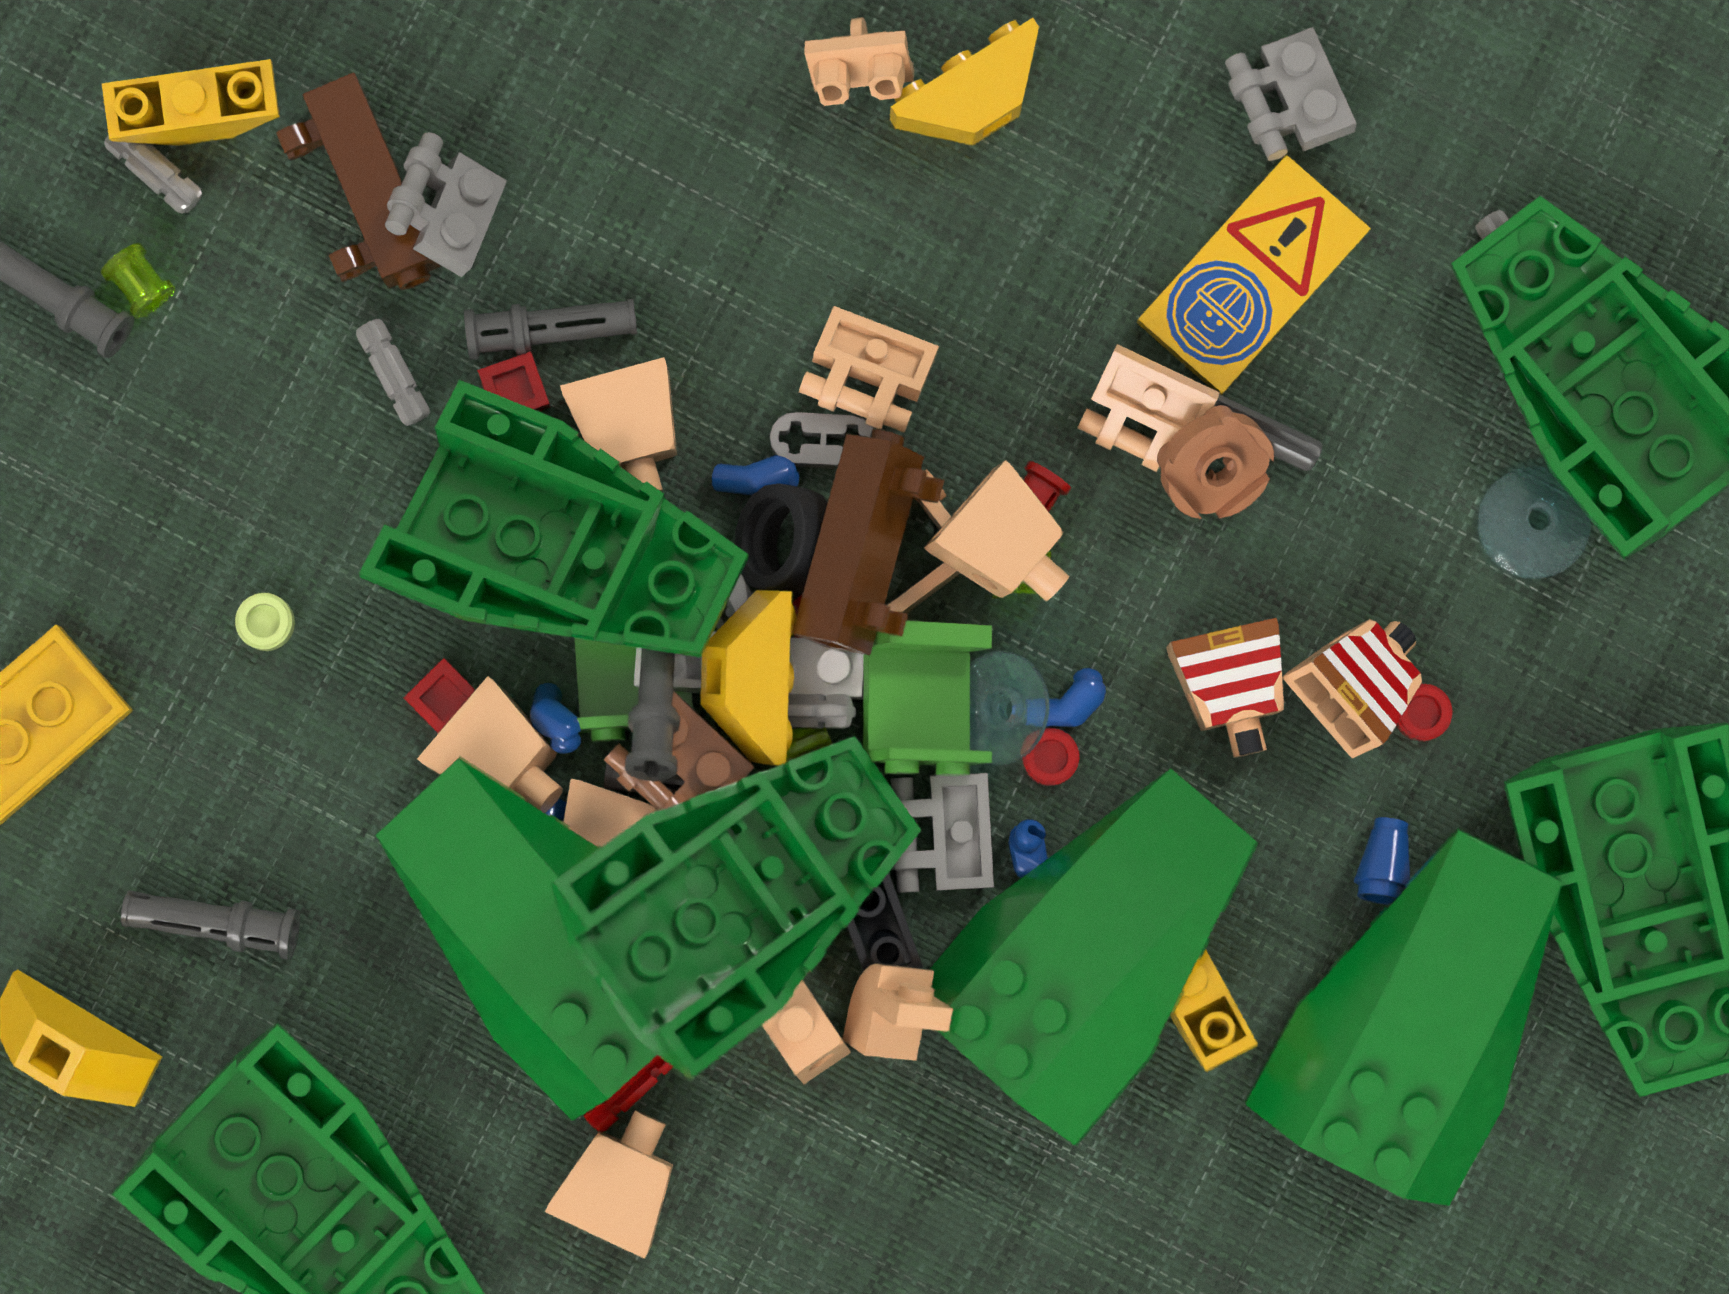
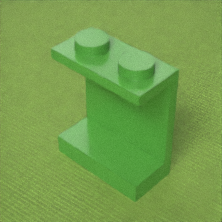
[863,621,992,776]
[575,638,693,742]

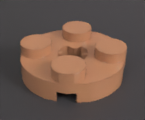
[1157,405,1274,519]

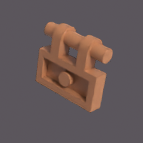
[604,690,755,811]

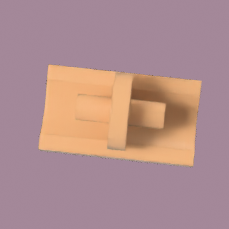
[804,18,914,106]

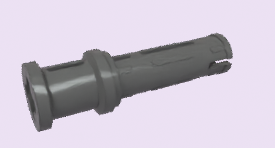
[0,241,134,358]
[464,299,637,360]
[625,648,680,781]
[121,890,300,960]

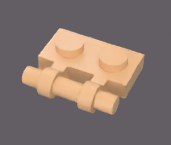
[799,306,939,433]
[1077,344,1220,472]

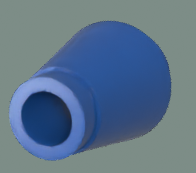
[1354,817,1410,905]

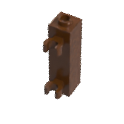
[276,72,440,290]
[792,429,944,656]

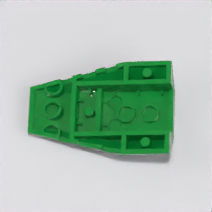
[1451,196,1729,559]
[359,380,748,657]
[1503,722,1729,1097]
[551,736,921,1079]
[376,756,657,1121]
[929,768,1258,1146]
[1245,828,1562,1206]
[112,1023,485,1294]

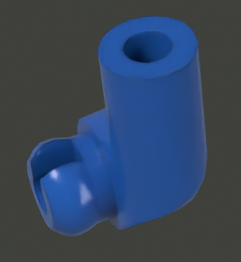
[712,455,800,495]
[1029,668,1106,727]
[530,683,581,754]
[1008,819,1048,878]

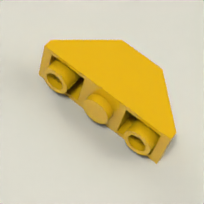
[890,18,1039,146]
[102,59,280,146]
[700,590,796,766]
[1170,950,1257,1072]
[0,969,162,1107]

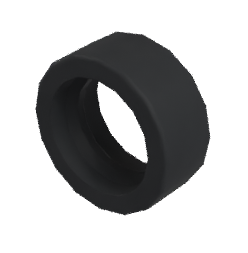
[735,483,828,595]

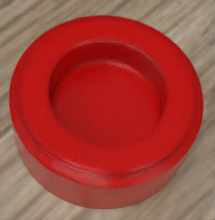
[1396,684,1452,742]
[1022,728,1079,786]

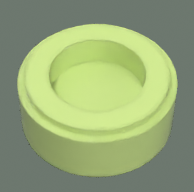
[235,593,295,651]

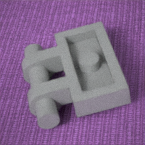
[1225,27,1357,161]
[385,133,507,277]
[890,773,994,893]

